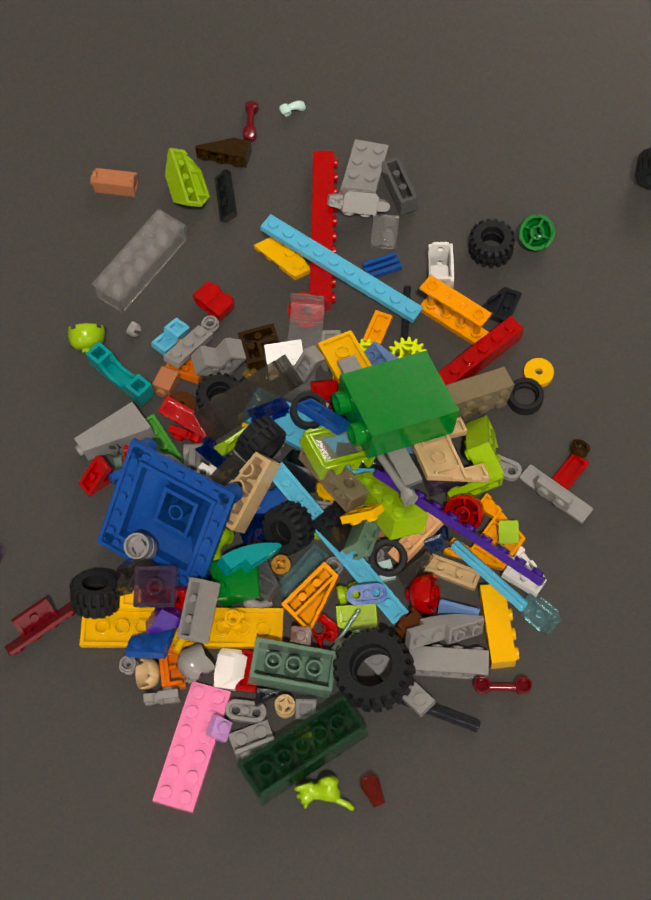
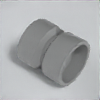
[124,533,158,561]

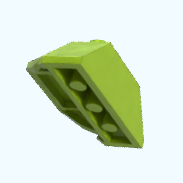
[165,148,210,207]

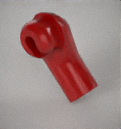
[318,613,339,642]

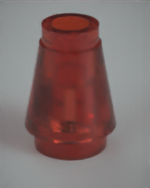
[360,774,385,808]

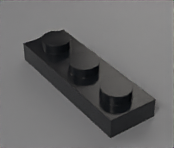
[214,169,237,223]

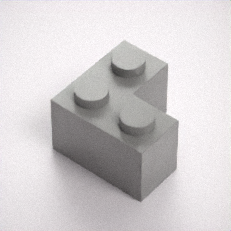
[191,337,246,376]

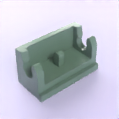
[342,520,381,560]

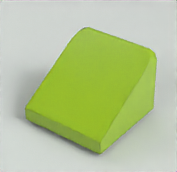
[497,520,519,544]

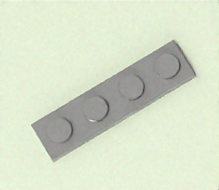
[363,655,436,717]

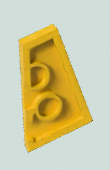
[254,237,310,281]

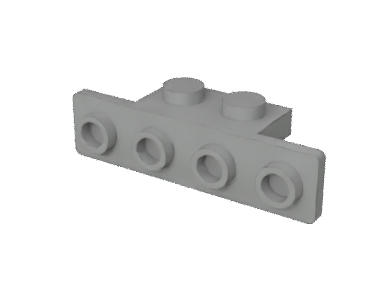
[519,465,593,524]

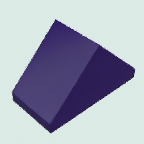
[146,600,182,635]

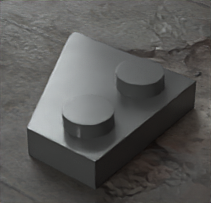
[258,560,281,603]

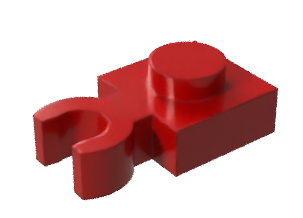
[168,424,203,443]

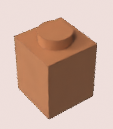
[152,366,181,398]

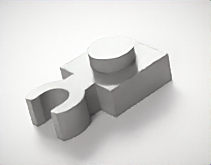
[143,687,181,706]

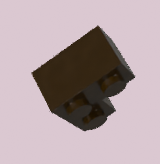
[238,323,279,375]

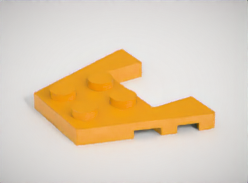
[443,493,526,571]

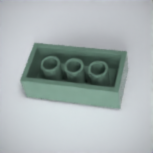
[248,637,337,698]

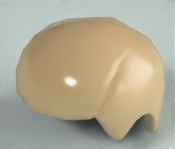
[135,658,161,690]

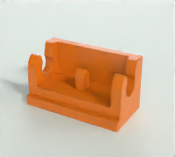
[159,645,187,690]

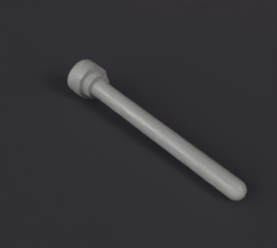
[376,454,418,506]

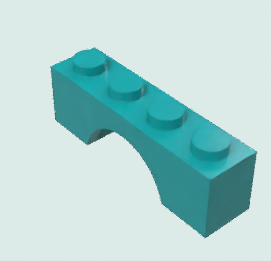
[85,341,155,407]

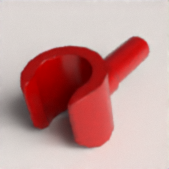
[313,627,325,649]

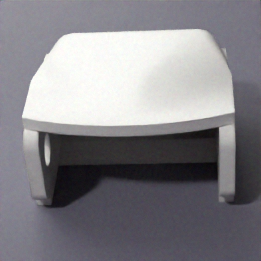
[428,242,454,288]

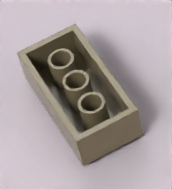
[446,367,514,420]

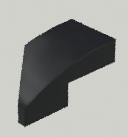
[254,686,278,707]

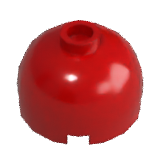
[444,493,485,532]
[406,574,440,614]

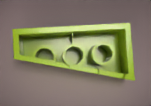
[355,471,428,540]

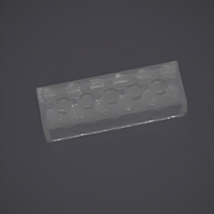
[91,209,189,313]

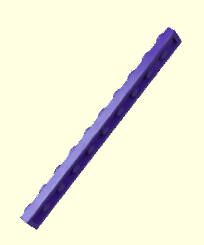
[373,469,547,586]

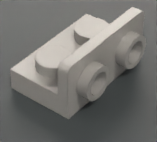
[229,720,276,760]

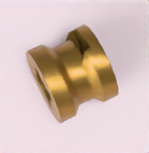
[271,555,292,576]

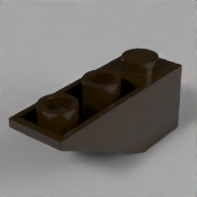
[195,138,252,168]

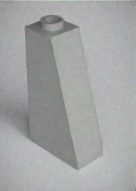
[74,402,155,461]

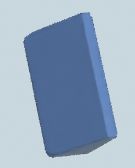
[437,599,480,616]

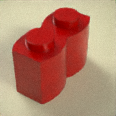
[192,281,235,322]

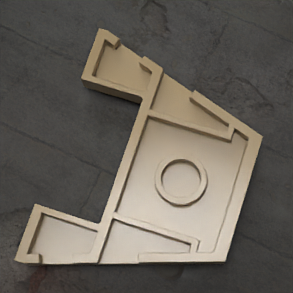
[413,417,490,482]

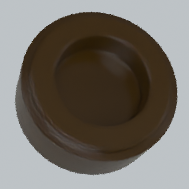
[570,439,590,457]

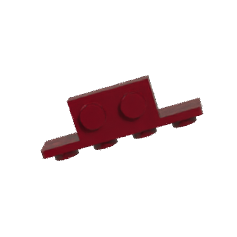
[5,597,75,656]

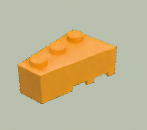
[281,561,339,632]

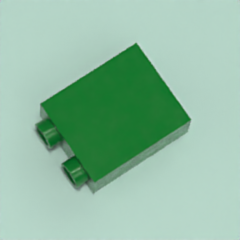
[332,351,459,459]

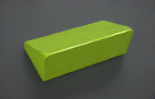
[214,425,248,456]

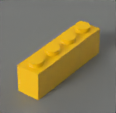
[479,584,519,669]

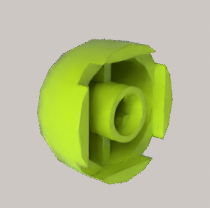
[67,323,105,354]

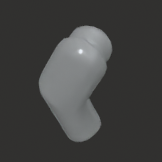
[243,599,273,608]

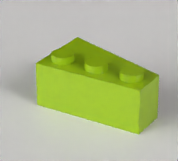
[464,415,504,479]

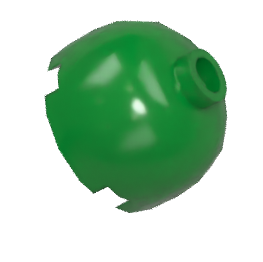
[518,214,555,251]

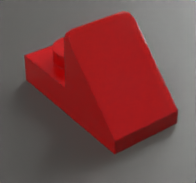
[78,455,112,497]

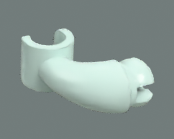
[280,100,306,117]

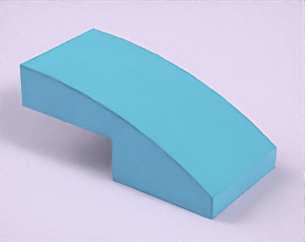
[151,317,190,356]

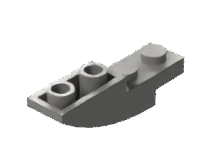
[405,614,485,650]

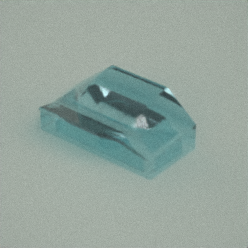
[517,593,562,636]

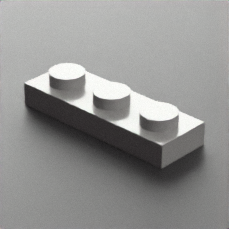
[164,325,213,369]

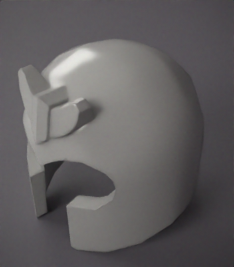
[177,643,215,684]

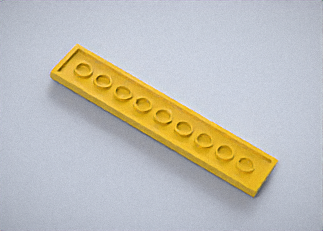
[79,607,284,649]

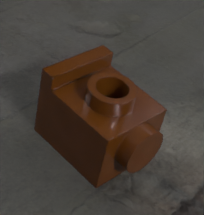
[394,607,423,640]

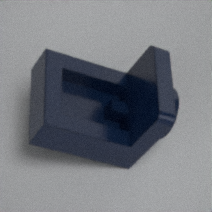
[424,524,450,553]

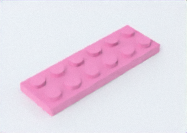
[152,682,232,814]

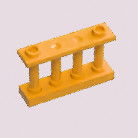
[419,275,492,345]

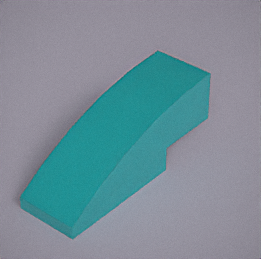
[217,543,282,577]

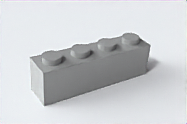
[409,644,489,679]

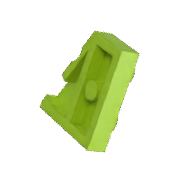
[336,604,379,635]

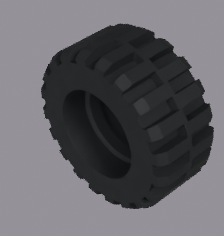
[333,628,416,713]

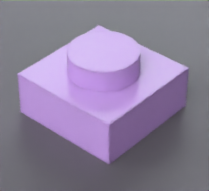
[206,715,232,742]

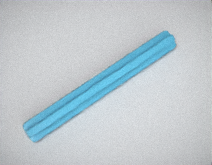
[451,540,528,611]

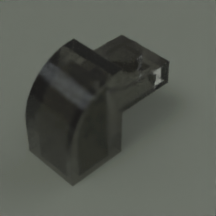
[115,558,159,596]

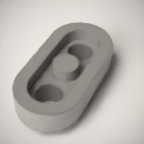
[496,454,522,481]
[225,699,267,724]

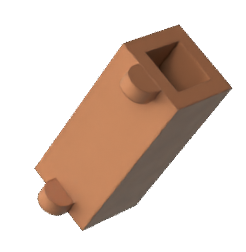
[90,168,139,197]

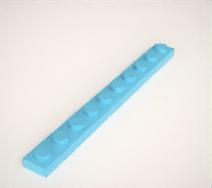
[260,214,423,324]
[272,462,409,626]

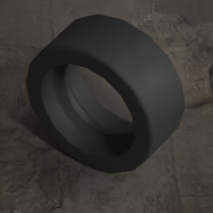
[507,378,544,416]
[289,391,327,430]
[369,538,408,577]

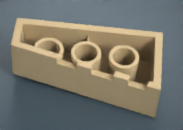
[226,452,281,534]

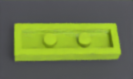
[446,475,504,502]

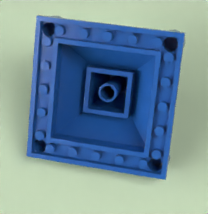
[97,438,243,587]

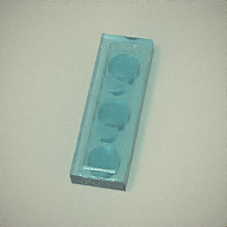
[279,543,330,598]

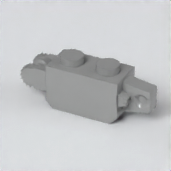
[327,187,391,217]

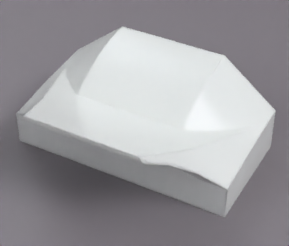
[214,648,247,691]

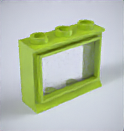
[299,427,375,480]

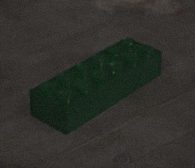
[237,695,368,806]

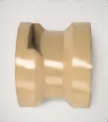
[275,694,296,719]

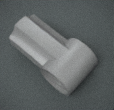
[183,443,204,471]

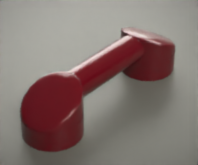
[243,101,259,143]
[474,676,532,695]

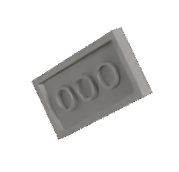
[339,139,389,193]

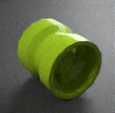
[336,582,359,606]

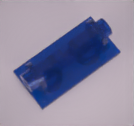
[247,397,290,423]
[195,437,235,473]

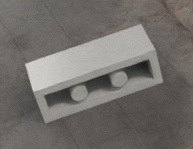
[177,577,221,644]

